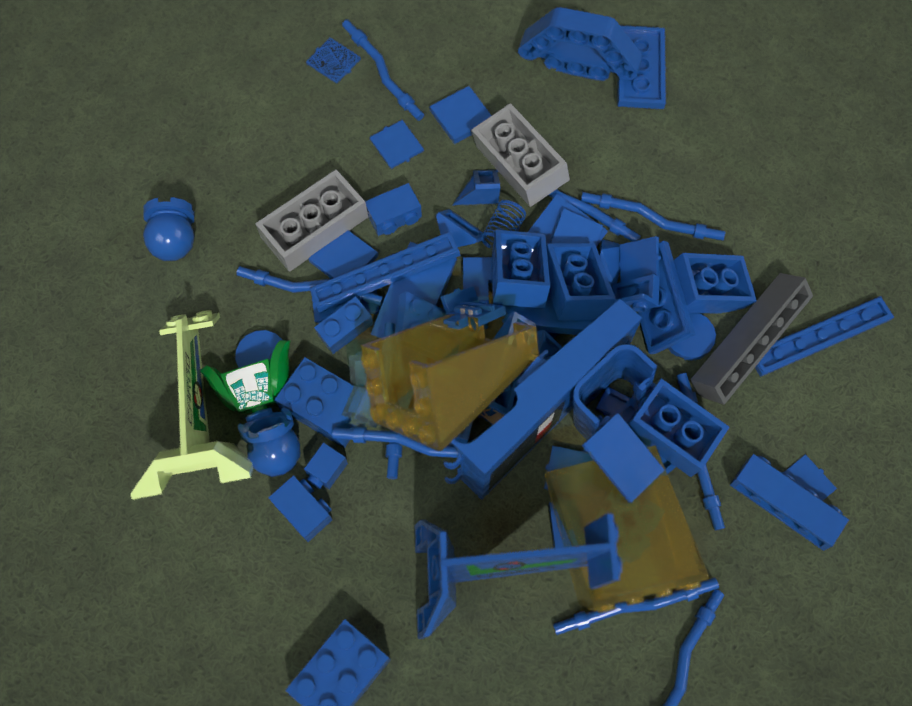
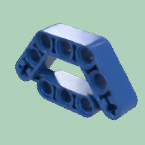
[518,7,642,81]

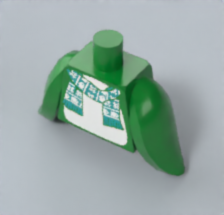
[199,340,291,414]

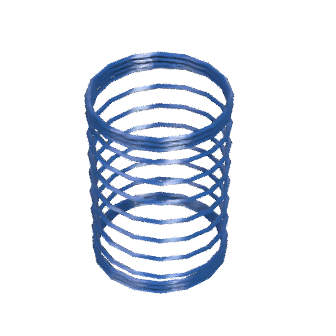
[481,200,526,248]

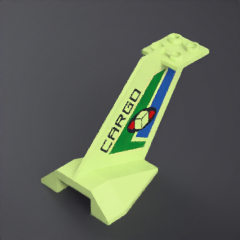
[131,310,253,499]

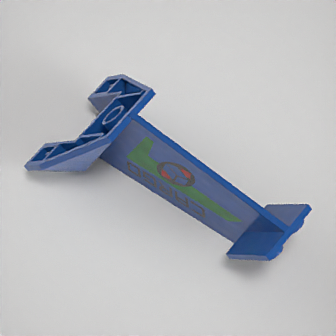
[415,514,622,639]

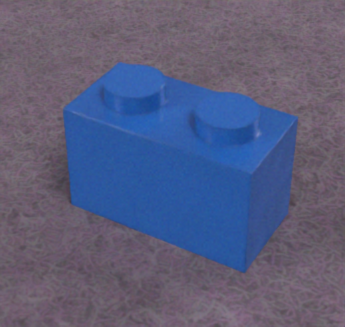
[365,183,422,236]
[314,296,373,354]
[269,476,332,542]

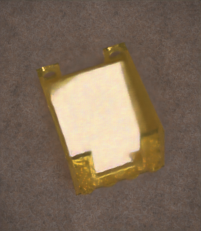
[361,314,539,451]
[545,445,709,613]

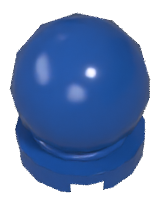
[143,197,194,261]
[238,407,300,477]

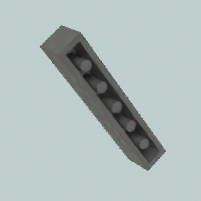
[691,273,813,405]

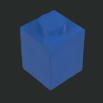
[304,443,348,489]

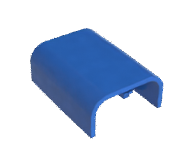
[573,344,657,440]

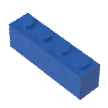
[730,454,849,551]

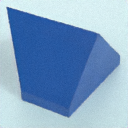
[453,170,500,205]

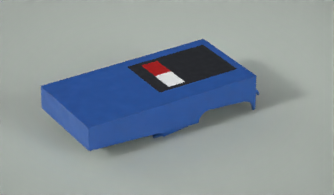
[444,299,642,500]

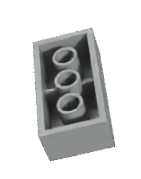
[472,103,570,207]
[255,170,368,272]

